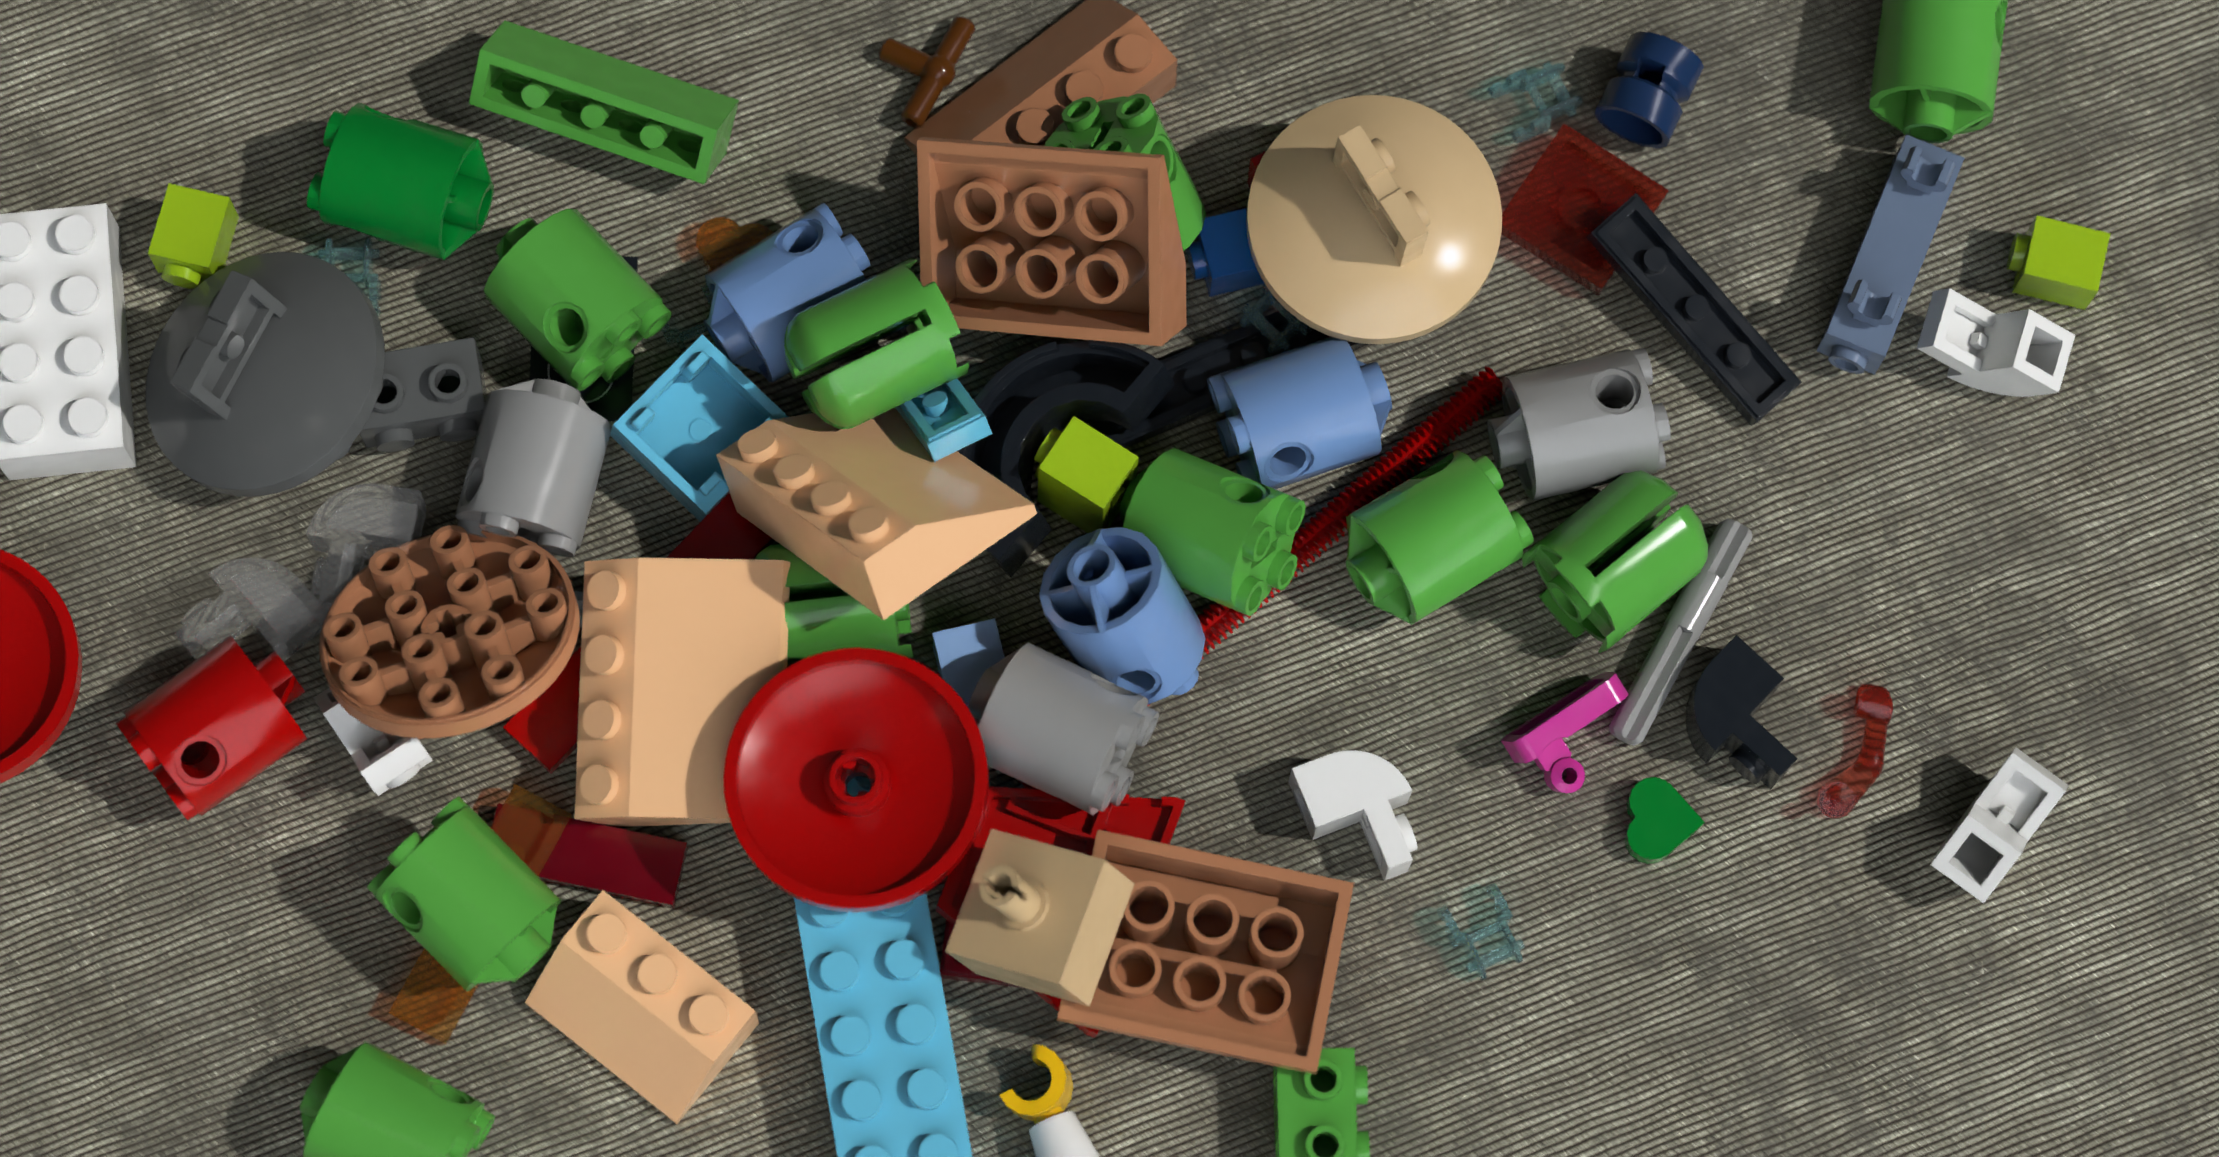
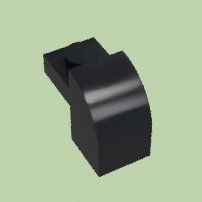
[1686,635,1798,789]

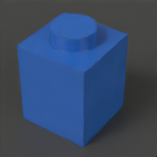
[1186,208,1265,297]

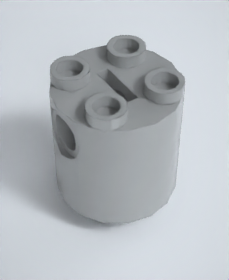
[1487,348,1671,501]
[455,378,612,557]
[968,643,1159,815]

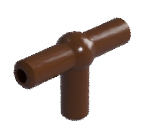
[879,16,975,128]

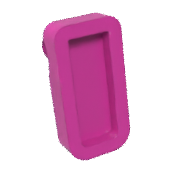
[1501,672,1629,793]

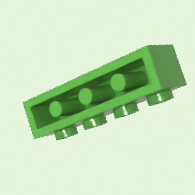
[469,20,739,185]
[1273,1048,1370,1157]

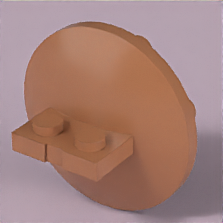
[319,525,580,739]

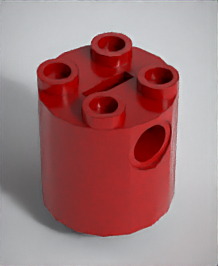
[115,635,307,821]

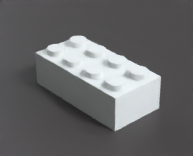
[0,203,136,481]

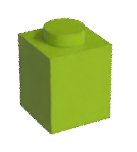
[148,183,239,289]
[2007,215,2111,310]

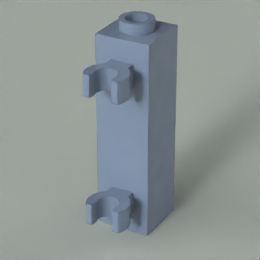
[1816,134,1965,375]

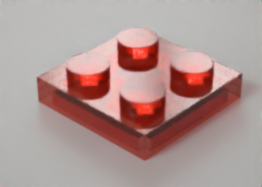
[1501,124,1669,296]

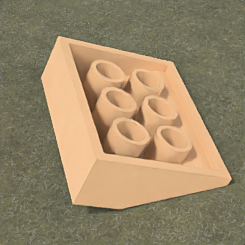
[716,408,1037,620]
[574,558,791,827]

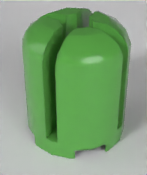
[784,258,969,429]
[1522,470,1708,653]
[755,544,913,667]

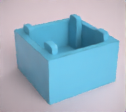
[610,334,788,522]

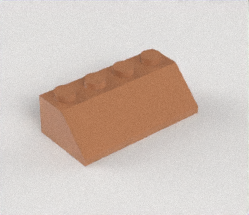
[904,0,1177,156]

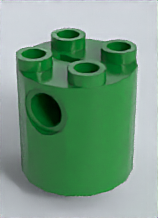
[306,103,494,260]

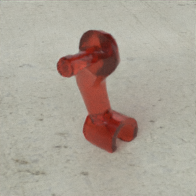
[1816,684,1893,819]

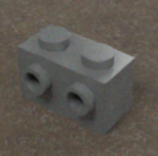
[360,337,487,452]

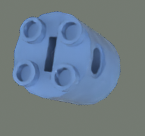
[704,203,871,382]
[1207,336,1392,489]
[1039,527,1205,705]

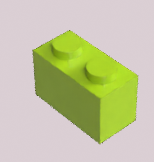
[1034,416,1139,533]

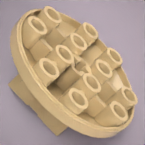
[1246,95,1502,344]

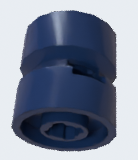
[1594,31,1704,149]

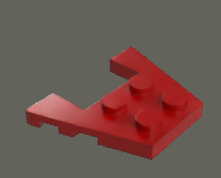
[935,786,1186,1038]

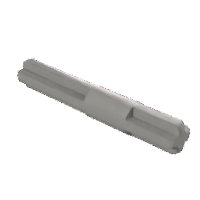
[1609,518,1752,746]

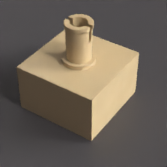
[945,829,1134,1006]

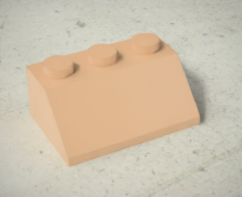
[525,890,759,1124]

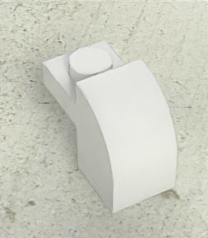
[1917,288,2075,397]
[314,687,433,796]
[1930,747,2069,903]
[1288,750,1418,881]

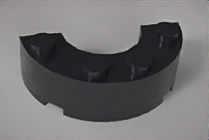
[957,340,1175,577]

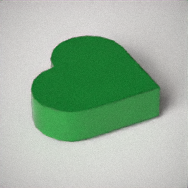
[1624,777,1705,864]

